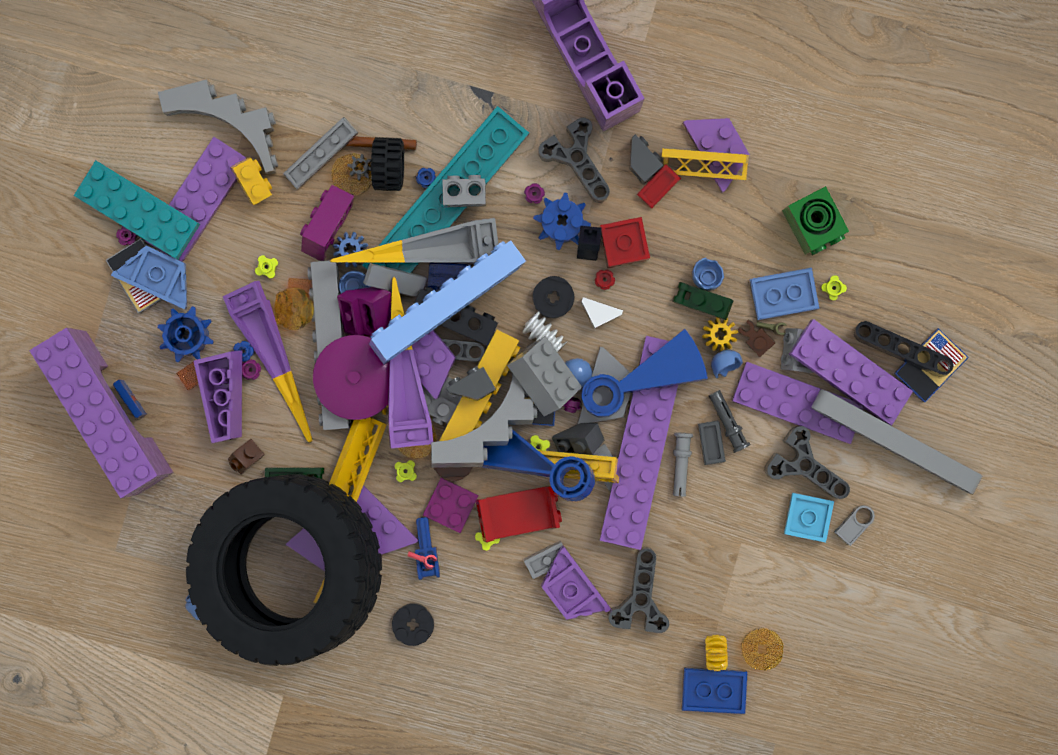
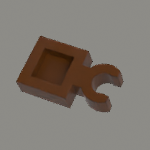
[738,319,776,357]

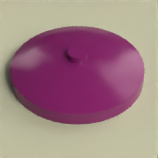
[313,335,390,420]

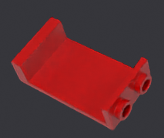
[475,486,562,542]

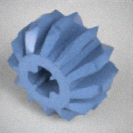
[333,232,368,267]

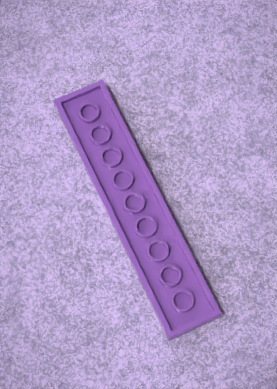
[599,336,678,550]

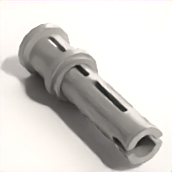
[673,432,693,497]

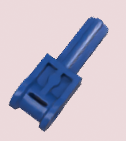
[415,517,440,580]

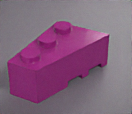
[300,185,354,261]

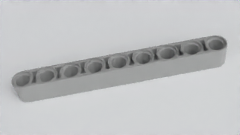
[811,389,983,495]

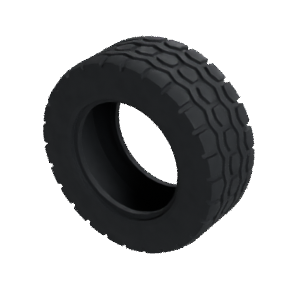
[186,474,382,666]

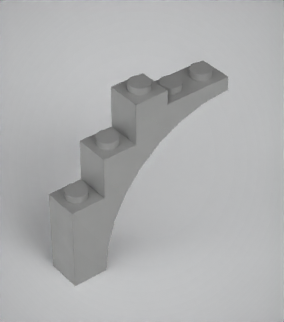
[158,79,278,175]
[431,373,537,468]

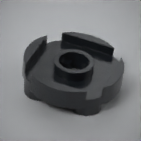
[533,276,575,318]
[392,603,434,646]

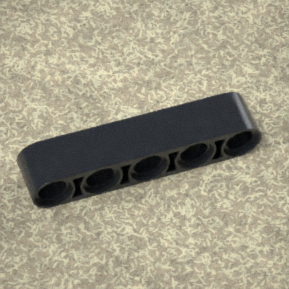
[854,321,954,377]

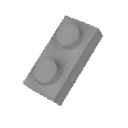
[523,540,563,579]

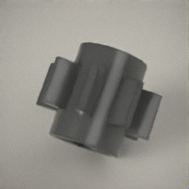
[347,154,371,181]

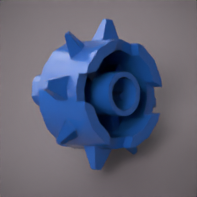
[533,193,591,250]
[157,306,214,362]

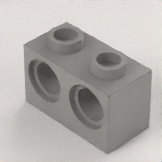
[443,175,486,207]

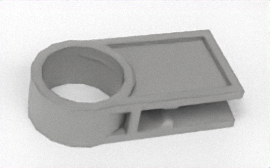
[834,505,875,546]

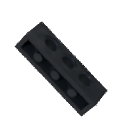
[414,287,498,346]

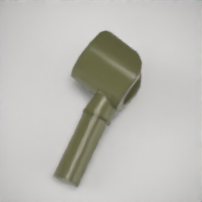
[756,322,787,335]

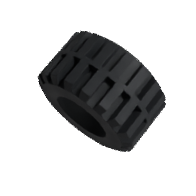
[371,137,404,191]

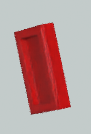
[637,164,681,209]

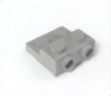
[422,377,462,426]

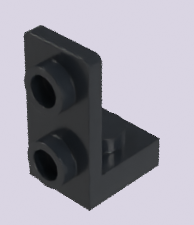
[577,225,601,261]

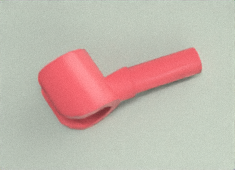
[408,551,437,569]

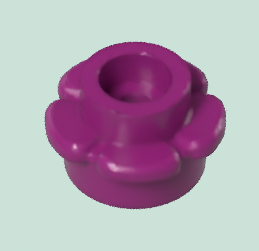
[524,183,545,204]
[116,226,137,246]
[242,359,261,380]
[563,397,581,413]

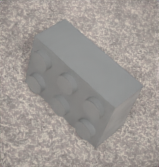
[507,336,582,416]

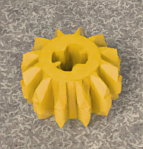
[702,317,738,352]
[705,635,728,671]

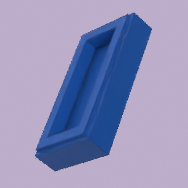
[113,380,147,418]

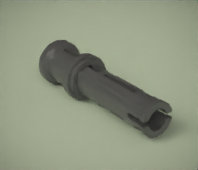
[708,390,751,453]

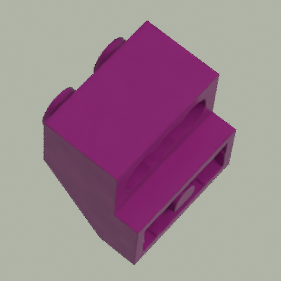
[337,287,391,336]

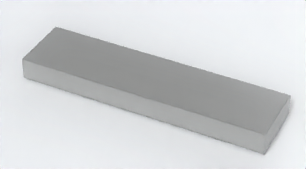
[283,117,358,189]

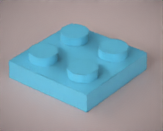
[784,493,834,543]

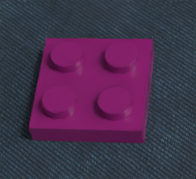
[423,477,479,533]

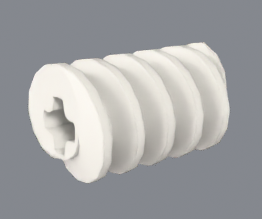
[523,311,568,352]

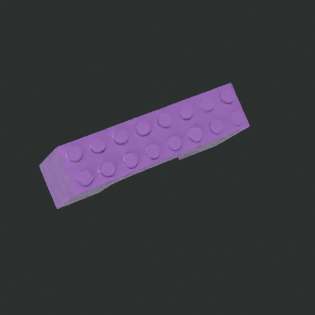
[532,0,645,132]
[29,328,174,499]

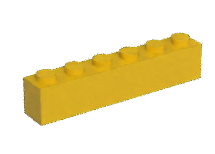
[439,330,521,441]

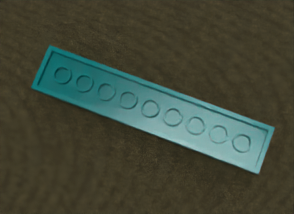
[362,106,529,273]

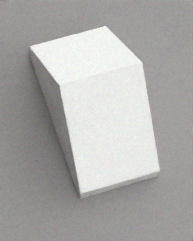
[581,297,623,329]

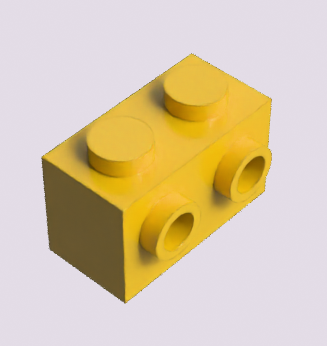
[230,157,272,205]

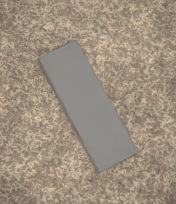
[363,263,427,297]

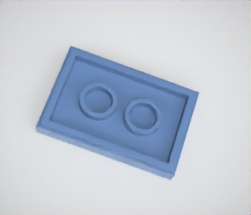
[749,268,820,320]

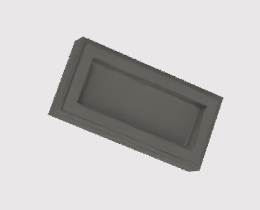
[698,420,726,465]

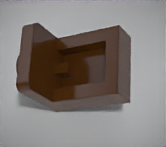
[228,439,265,475]

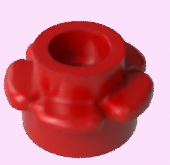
[594,270,615,290]

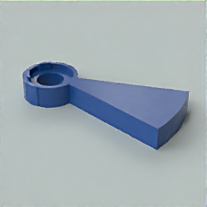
[582,329,708,418]
[481,429,595,502]

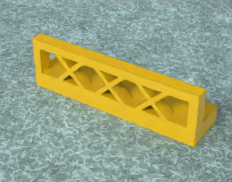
[662,148,749,180]
[329,417,387,502]
[538,450,619,483]

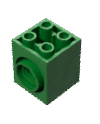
[782,186,849,256]

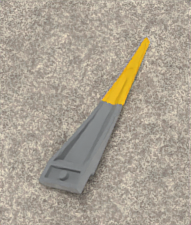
[330,218,498,263]

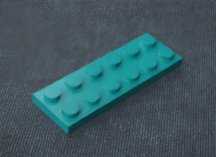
[74,160,200,260]

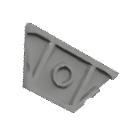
[577,347,631,424]

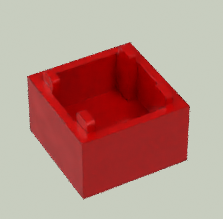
[599,217,650,268]

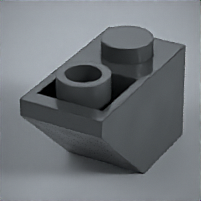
[629,134,663,185]
[446,366,496,401]
[552,423,605,455]

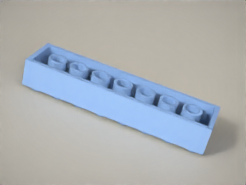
[369,241,526,365]

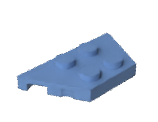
[111,246,187,310]

